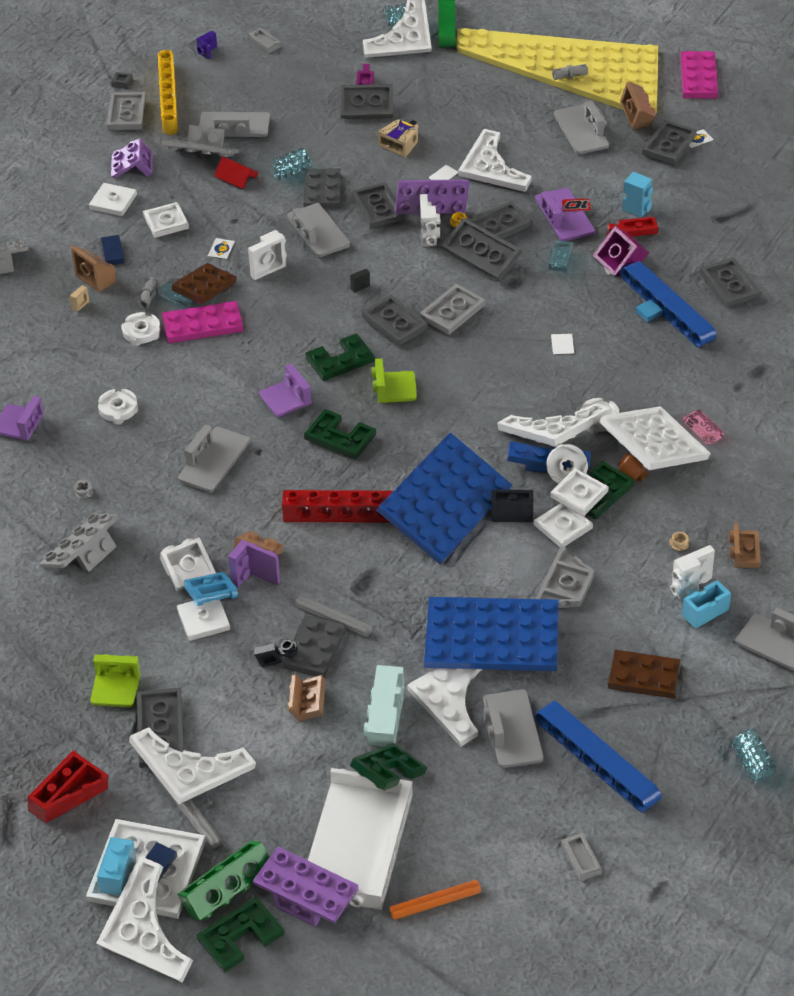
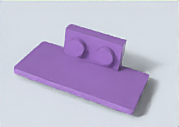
[395,179,470,214]
[535,188,595,242]
[253,847,359,927]

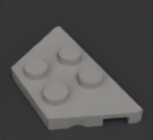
[536,546,595,608]

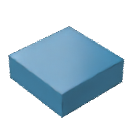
[635,300,663,322]

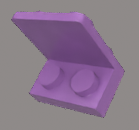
[111,138,153,178]
[259,363,312,418]
[0,396,44,441]
[228,540,280,587]

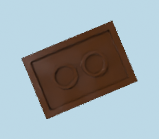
[172,263,237,304]
[608,649,680,699]

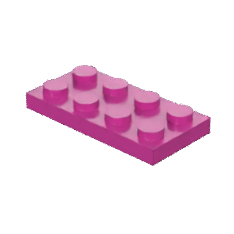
[680,51,718,99]
[162,301,243,343]

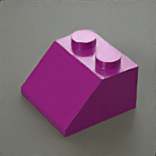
[593,226,649,277]

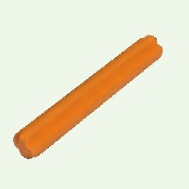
[389,880,481,920]

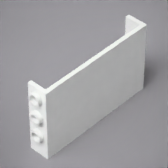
[308,768,413,910]

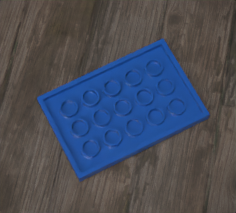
[377,432,513,564]
[424,597,559,671]

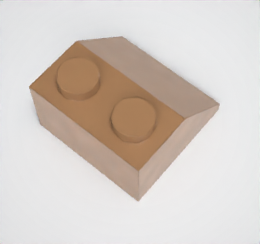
[620,81,655,130]
[71,245,116,292]

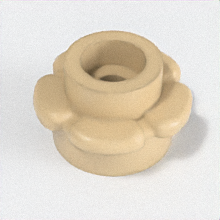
[669,532,690,551]

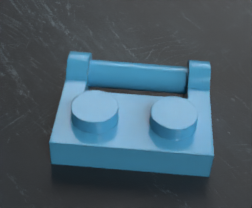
[184,572,238,606]

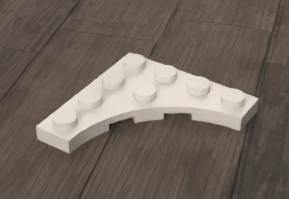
[363,0,432,58]
[458,129,532,192]
[497,403,611,447]
[407,668,482,747]
[129,727,256,804]
[96,856,193,983]

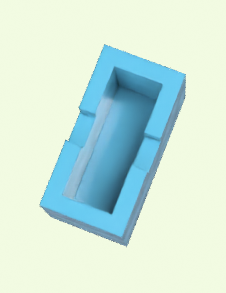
[622,172,653,217]
[682,580,731,629]
[97,837,136,896]

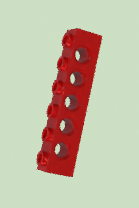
[282,490,393,523]

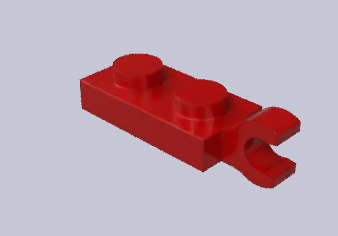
[607,216,659,237]

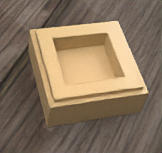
[70,285,90,312]

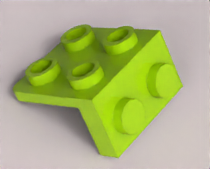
[371,358,417,403]
[90,654,141,708]

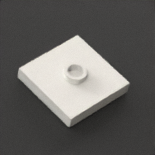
[89,183,137,216]
[143,202,189,238]
[550,468,609,516]
[534,503,593,547]
[177,599,230,641]

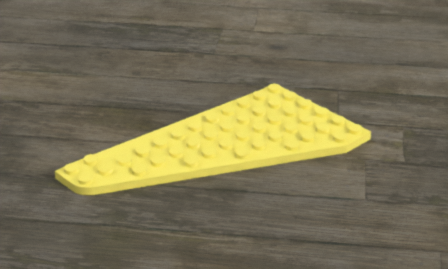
[456,28,658,113]

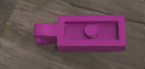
[356,63,374,85]

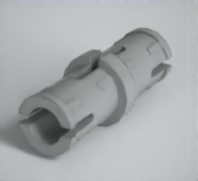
[552,64,588,80]
[137,277,158,310]

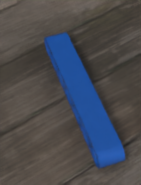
[621,261,717,347]
[535,701,662,812]

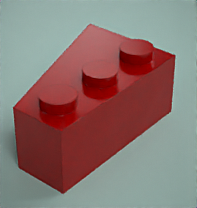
[27,750,109,823]

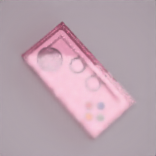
[683,409,724,445]

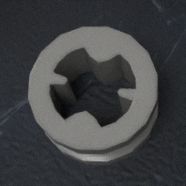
[74,479,93,499]

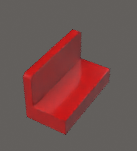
[215,156,259,189]

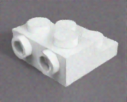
[420,194,440,247]
[248,230,287,280]
[160,537,216,591]
[670,545,715,600]

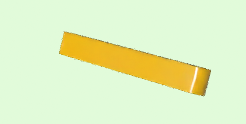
[158,50,178,135]

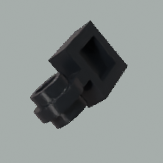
[254,639,298,668]

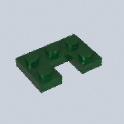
[305,333,375,381]
[304,409,376,459]
[587,461,635,520]
[350,743,427,791]
[196,897,284,973]

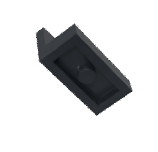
[492,490,534,522]

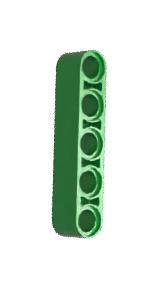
[438,0,456,48]

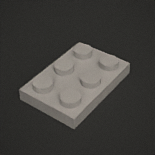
[107,92,146,131]
[419,284,485,335]

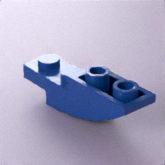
[507,441,591,473]

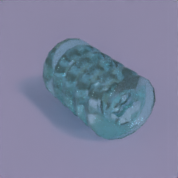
[384,3,406,27]
[271,148,312,181]
[732,729,777,781]

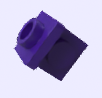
[196,31,217,59]

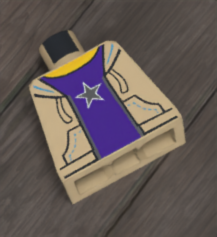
[378,119,418,157]

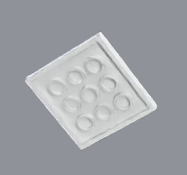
[600,406,711,470]
[86,819,206,919]

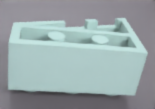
[363,665,404,747]

